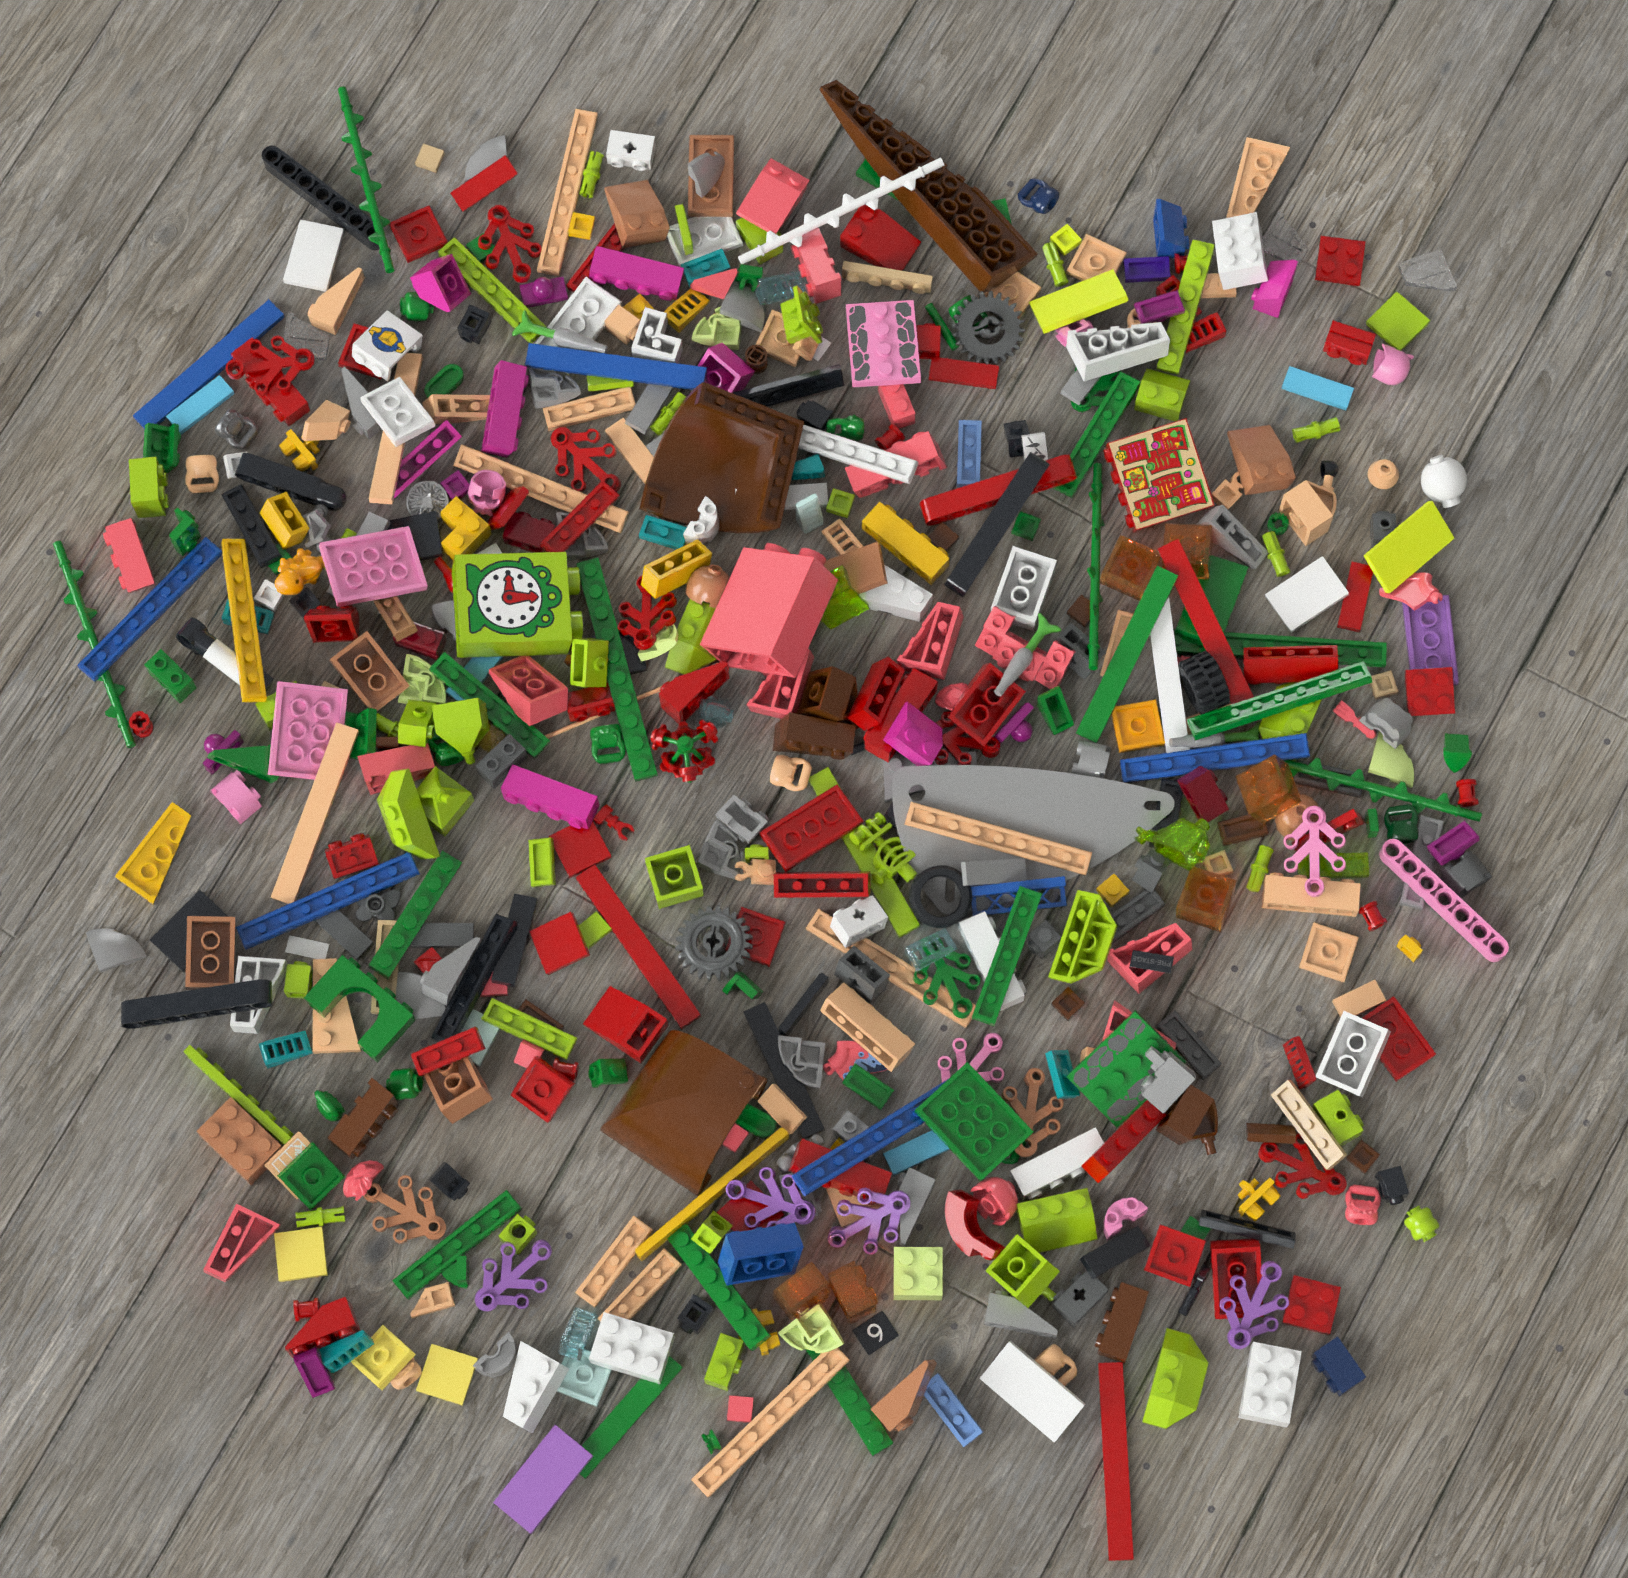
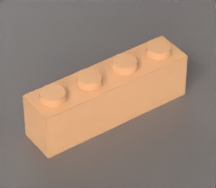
[1262,872,1360,917]
[820,983,915,1072]

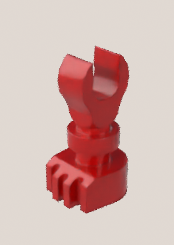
[593,804,634,841]

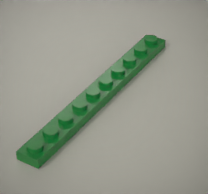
[576,558,658,782]
[1173,629,1387,668]

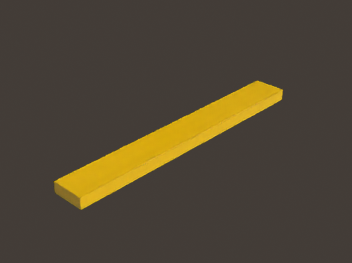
[221,539,267,702]
[635,1127,789,1261]

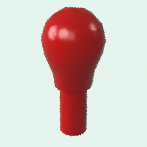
[434,557,453,593]

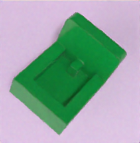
[588,1058,628,1088]

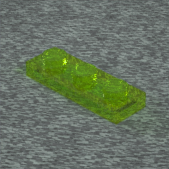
[1297,852,1369,878]

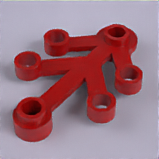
[478,205,542,283]
[225,335,315,396]
[551,427,621,492]
[617,575,677,650]
[934,711,1000,765]
[1258,1134,1347,1199]

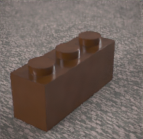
[1095,1282,1149,1364]

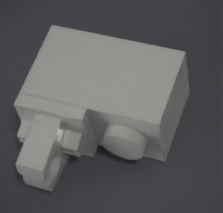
[1141,1046,1196,1113]

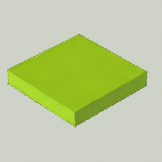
[1366,292,1430,351]

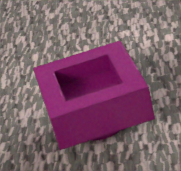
[440,470,470,500]

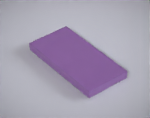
[1402,595,1459,685]
[493,1425,593,1534]

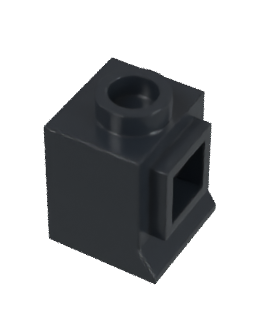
[457,304,491,344]
[796,400,833,431]
[1375,1166,1409,1205]
[677,1294,714,1335]

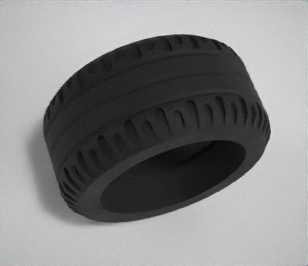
[909,865,972,928]

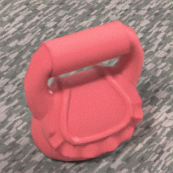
[1345,1184,1381,1225]

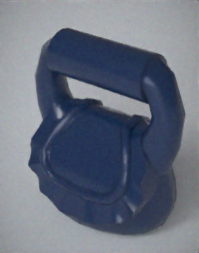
[1018,178,1060,214]

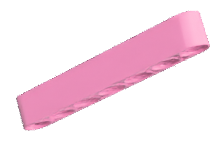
[1379,839,1509,962]

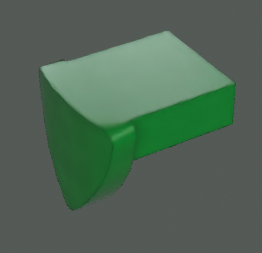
[1443,733,1472,773]
[722,972,764,999]
[442,1256,469,1289]

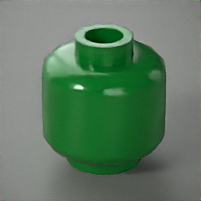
[400,292,434,321]
[386,1068,423,1100]

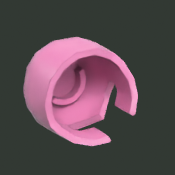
[1372,343,1414,385]
[468,470,506,516]

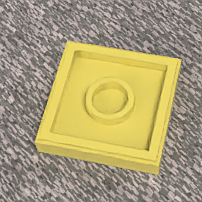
[274,1227,328,1282]
[351,1325,416,1390]
[416,1344,478,1406]

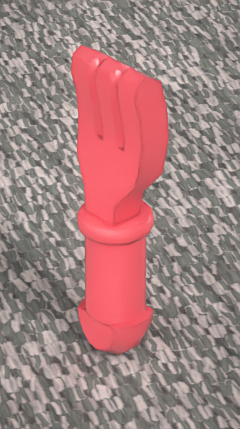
[1332,700,1376,739]

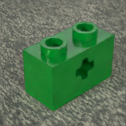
[144,649,197,703]

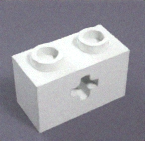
[606,130,656,171]
[830,895,888,948]

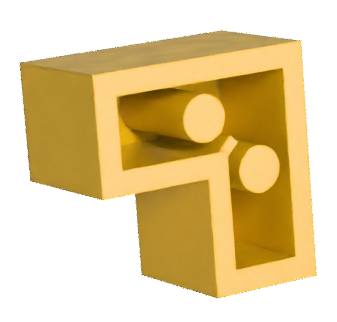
[440,496,492,561]

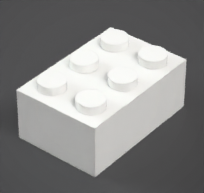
[1212,212,1268,290]
[990,546,1057,631]
[1316,1011,1391,1098]
[589,1312,675,1384]
[1238,1342,1302,1428]

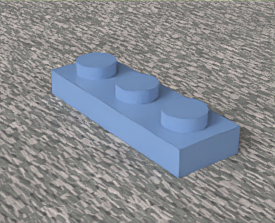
[957,420,982,487]
[924,1373,984,1447]

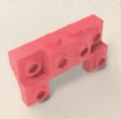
[975,606,1076,689]

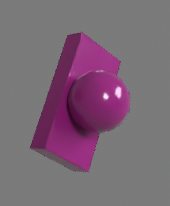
[519,276,568,308]
[1134,290,1185,324]
[994,702,1034,743]
[203,730,244,775]
[1427,820,1479,866]
[293,1347,335,1398]

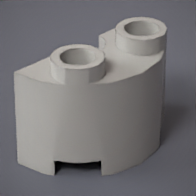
[1359,698,1413,749]
[1071,740,1112,778]
[715,795,770,844]
[473,1332,518,1378]

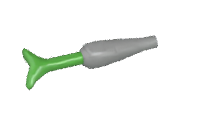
[512,310,608,354]
[994,613,1061,697]
[1169,721,1260,748]

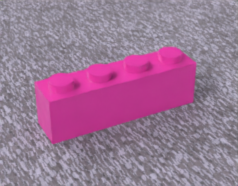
[589,246,684,301]
[481,360,528,458]
[394,420,462,498]
[501,764,600,829]

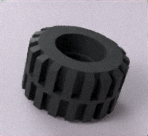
[1178,651,1230,714]

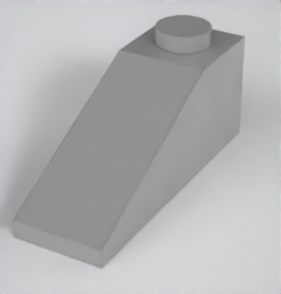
[341,366,382,439]
[1196,505,1268,569]
[420,937,481,1006]
[897,1167,936,1247]
[984,1290,1058,1339]

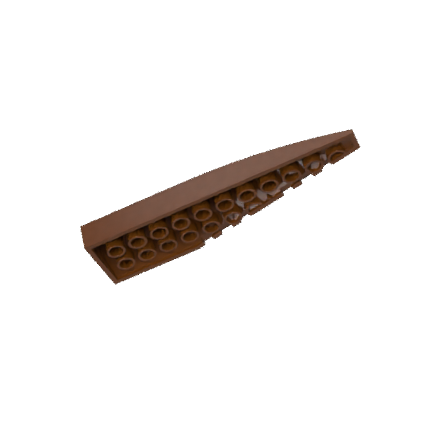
[819,80,1038,293]

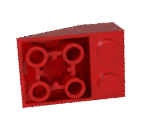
[583,986,669,1064]
[285,1297,361,1358]

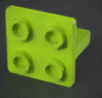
[780,286,823,344]

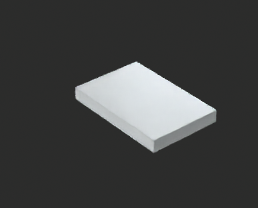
[666,217,743,267]
[283,219,344,292]
[360,377,435,447]
[1265,556,1349,633]

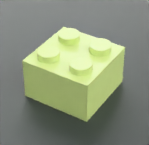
[894,1247,943,1300]

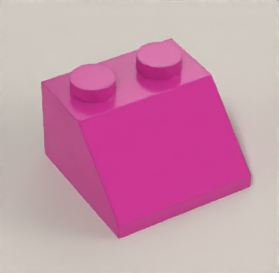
[410,254,471,312]
[1251,260,1298,318]
[698,343,755,393]
[883,702,943,766]

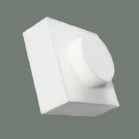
[223,452,248,479]
[254,579,285,611]

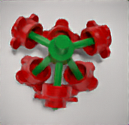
[651,719,718,783]

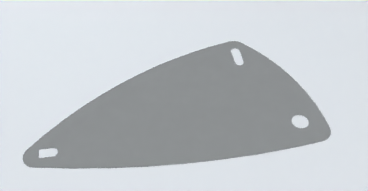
[892,765,1174,915]

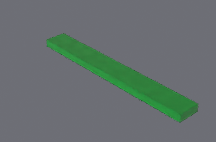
[1076,566,1178,743]
[1187,661,1372,741]

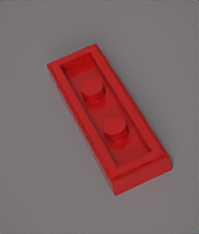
[450,155,518,212]
[928,356,999,390]
[1337,561,1373,633]
[410,1027,486,1076]

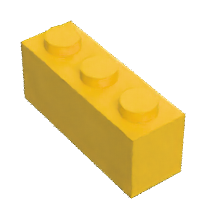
[641,539,712,599]

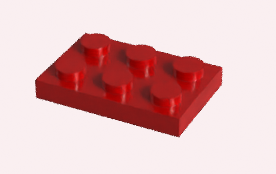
[1362,996,1436,1082]

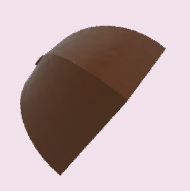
[639,382,804,533]
[600,1030,765,1196]

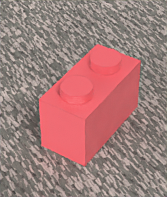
[878,384,915,429]

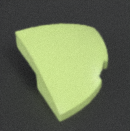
[692,306,742,350]
[638,618,678,661]
[398,653,446,705]
[1368,731,1414,788]
[778,1303,845,1353]

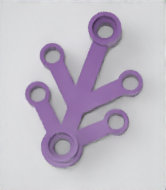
[726,1167,816,1228]
[828,1188,911,1255]
[475,1239,552,1311]
[1220,1261,1289,1349]

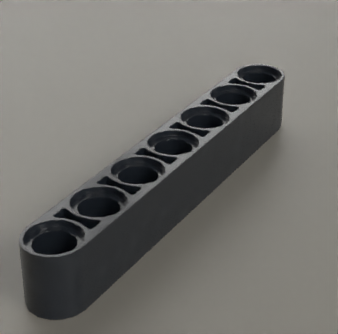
[261,145,380,250]
[944,452,1050,598]
[121,979,272,1029]

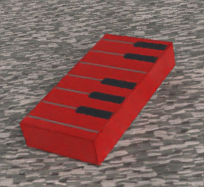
[1282,1036,1317,1089]

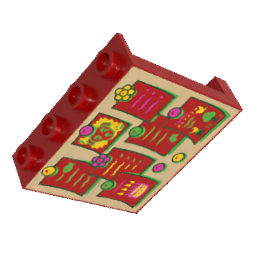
[1103,418,1215,533]

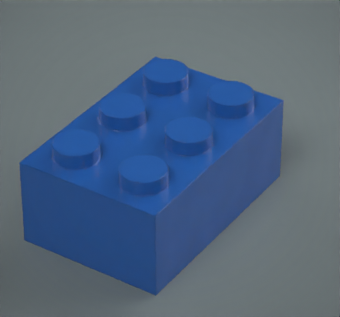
[718,1223,804,1286]

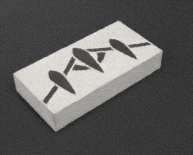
[1021,432,1048,461]

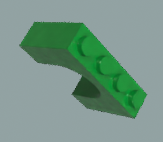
[304,955,415,1063]

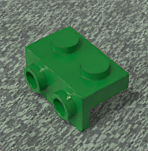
[143,423,181,473]
[169,508,201,556]

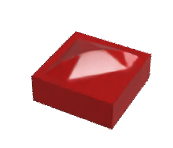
[414,947,442,974]

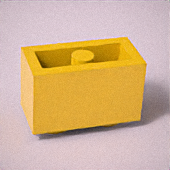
[260,492,310,550]

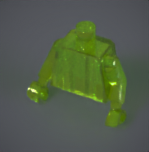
[1134,818,1210,871]

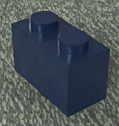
[1311,1336,1366,1397]

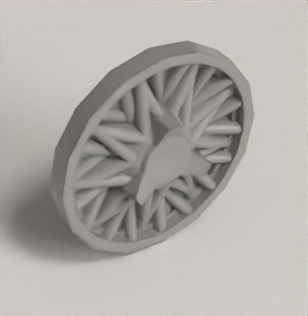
[406,481,449,521]

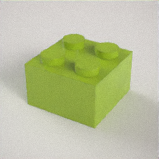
[129,457,169,518]
[644,845,704,909]

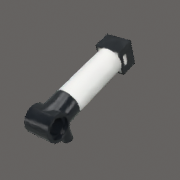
[176,617,274,703]

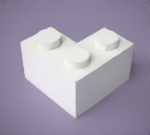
[631,307,683,363]

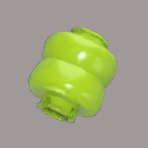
[1404,1205,1439,1242]

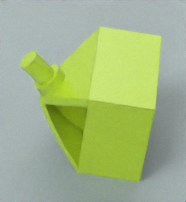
[432,698,490,765]
[417,766,474,837]
[985,1234,1060,1308]

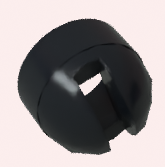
[1320,460,1339,479]

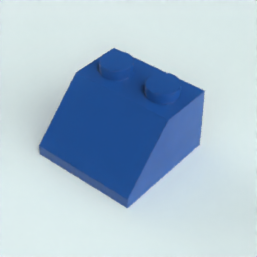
[1153,199,1189,259]

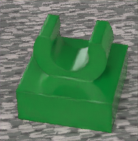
[735,264,763,292]

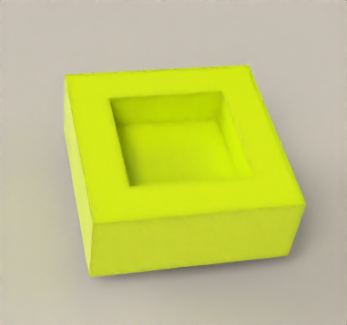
[1050,224,1082,256]

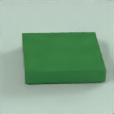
[277,1142,345,1210]

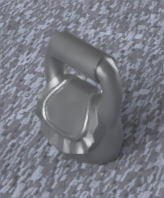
[215,409,258,449]

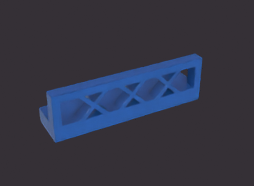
[971,876,1067,916]

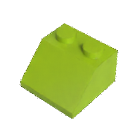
[1134,368,1190,422]

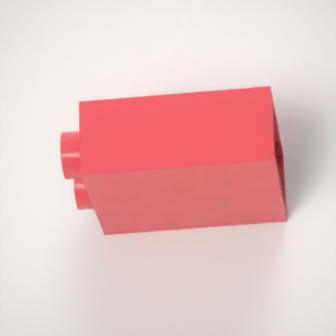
[700,543,838,678]

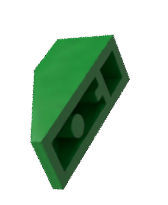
[207,745,279,783]

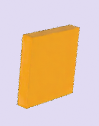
[1111,699,1165,753]

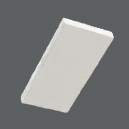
[535,277,623,375]
[979,1341,1086,1442]

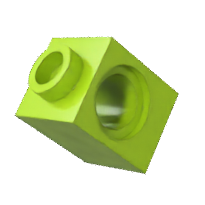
[284,961,313,998]
[691,1211,733,1254]
[499,1214,537,1255]

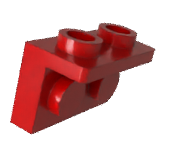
[567,683,615,722]
[324,833,379,879]

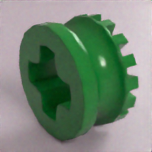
[1267,512,1289,536]
[701,1429,722,1454]

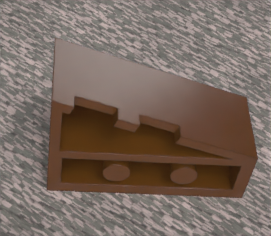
[772,712,856,760]
[328,1078,399,1160]

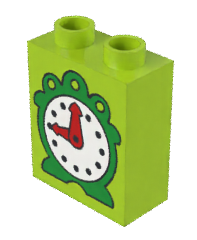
[452,552,583,658]

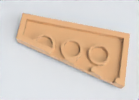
[1226,137,1290,218]
[313,958,361,1054]

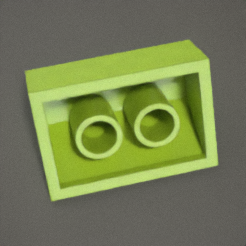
[1016,1188,1098,1253]

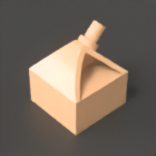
[1279,475,1337,546]

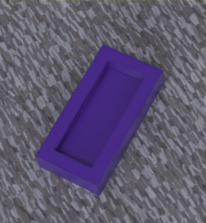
[1123,256,1171,283]

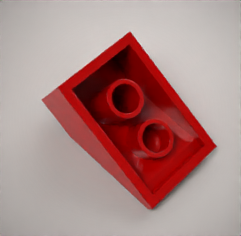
[840,204,921,271]
[304,605,359,643]
[659,661,730,724]
[947,663,1026,747]
[1210,1239,1264,1319]

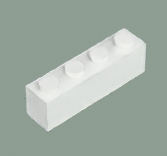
[958,911,1026,1011]
[1010,1127,1104,1201]

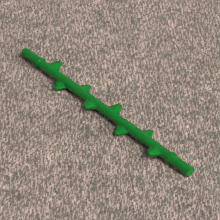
[338,86,394,273]
[1087,463,1105,670]
[53,541,136,748]
[1269,757,1482,822]

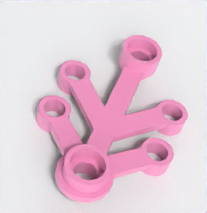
[1283,806,1346,897]
[938,1033,1004,1083]

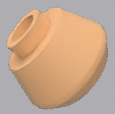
[1368,459,1399,489]

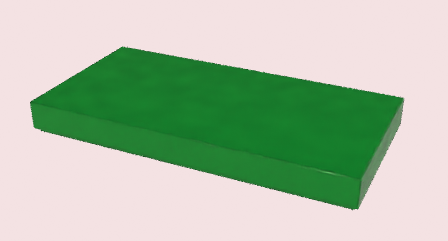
[1175,553,1248,641]

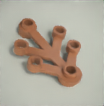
[1001,1068,1064,1157]
[364,1175,446,1244]

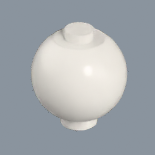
[1421,455,1467,508]

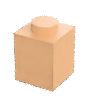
[604,304,640,345]

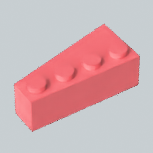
[845,431,947,498]

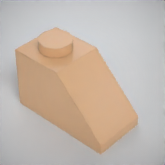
[302,400,351,441]

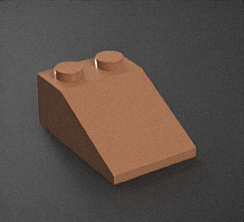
[604,180,670,248]
[1227,425,1296,495]
[329,631,410,711]
[424,1056,493,1124]
[871,1359,937,1432]

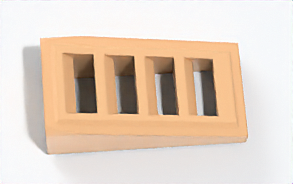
[821,519,864,556]

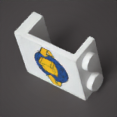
[352,311,423,381]

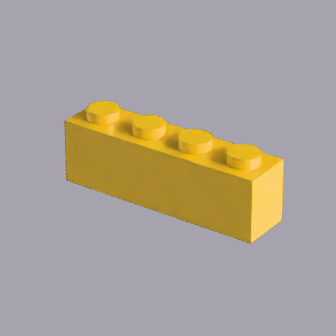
[862,502,950,585]

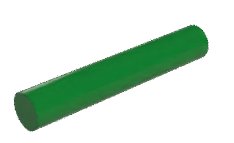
[925,303,960,351]

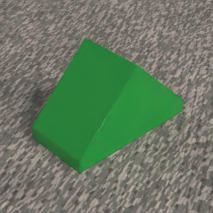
[1037,686,1074,735]

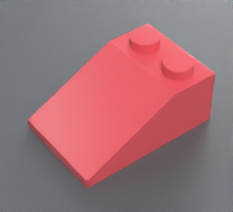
[736,158,810,234]
[489,656,568,726]

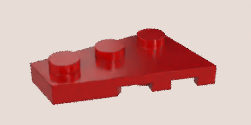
[1291,809,1365,852]

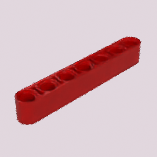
[919,455,1077,526]

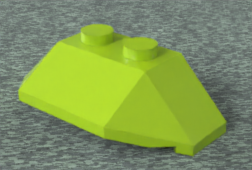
[665,599,717,675]
[1258,682,1322,761]
[377,768,440,860]
[1048,890,1118,984]
[1142,1328,1209,1429]

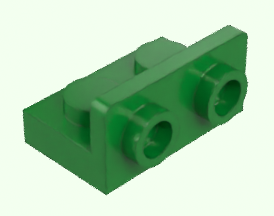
[344,708,377,760]

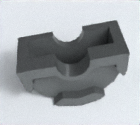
[1440,851,1492,899]

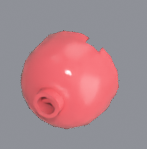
[970,1177,1018,1226]

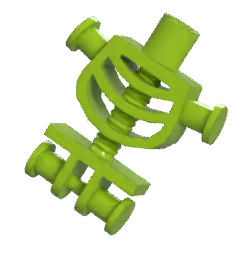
[849,812,918,884]

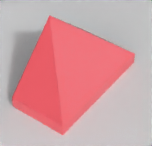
[690,268,738,299]

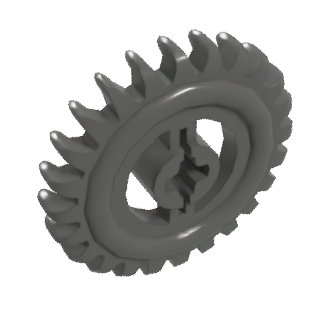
[952,290,1026,365]
[675,905,753,981]

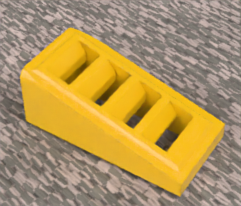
[664,288,710,333]

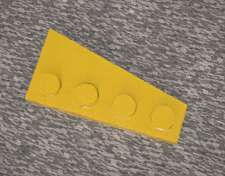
[115,802,191,905]

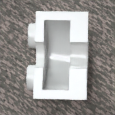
[683,496,720,544]

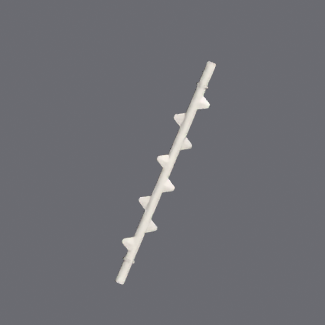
[738,157,944,264]

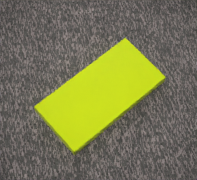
[1029,269,1128,334]
[1363,501,1455,593]

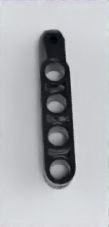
[234,453,346,511]

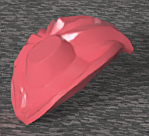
[935,682,968,711]
[343,1160,384,1201]

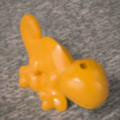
[275,548,325,595]

